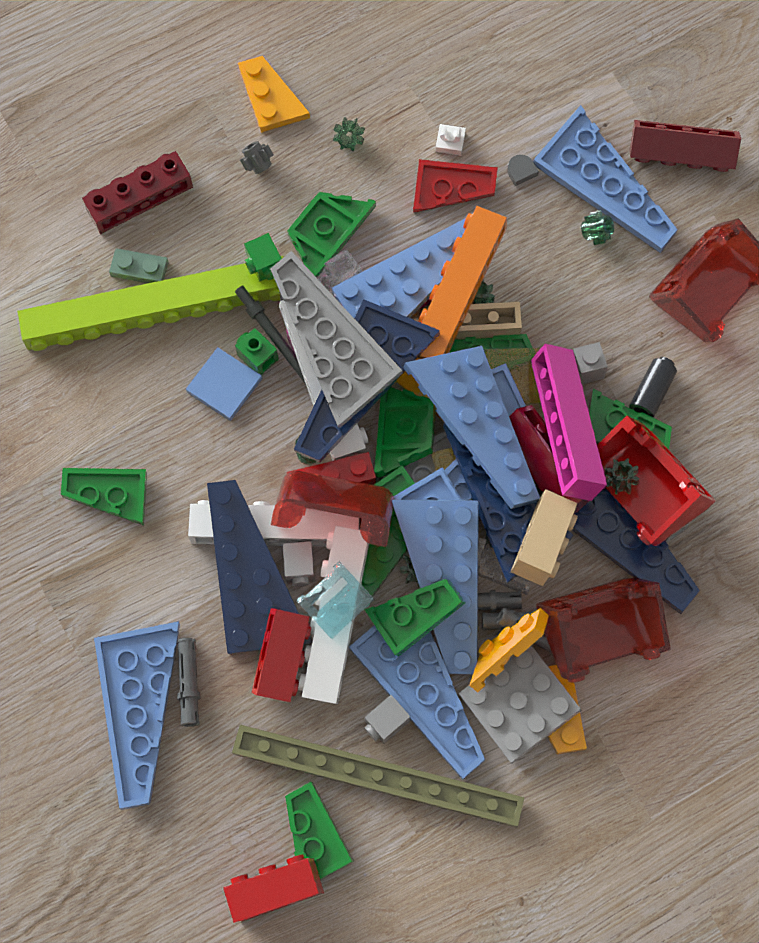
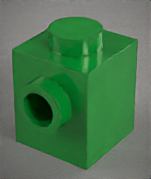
[244,233,282,282]
[235,328,279,375]

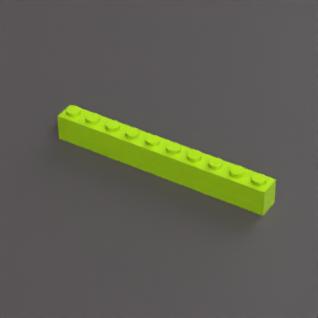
[17,255,283,351]

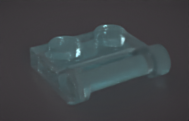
[296,561,375,639]

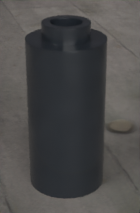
[629,357,677,418]

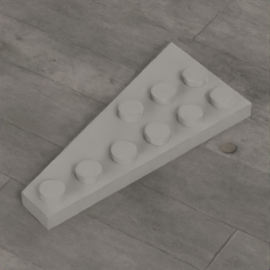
[271,251,403,428]

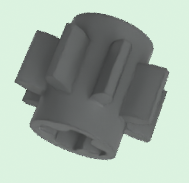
[240,141,274,174]

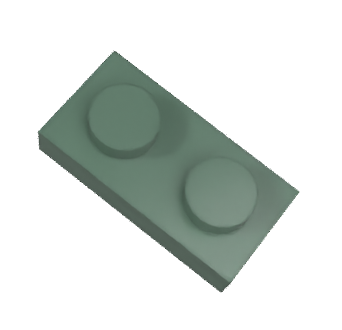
[109,248,168,283]

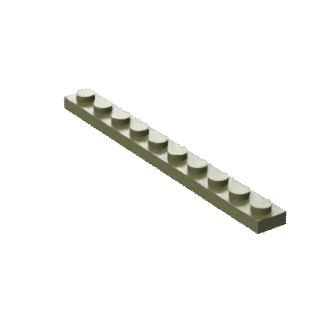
[232,725,525,828]

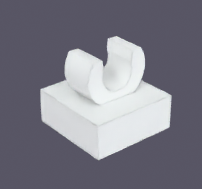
[436,124,466,156]

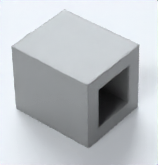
[573,342,608,384]
[283,541,315,587]
[364,695,410,744]

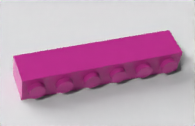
[531,343,607,501]

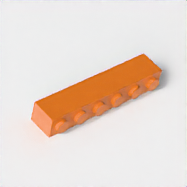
[416,206,507,360]

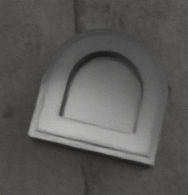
[507,155,539,186]

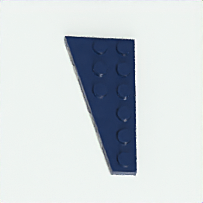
[294,299,440,463]
[443,423,574,583]
[207,480,313,654]
[572,487,700,614]

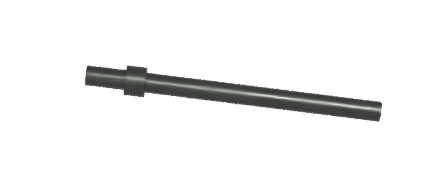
[235,285,306,385]

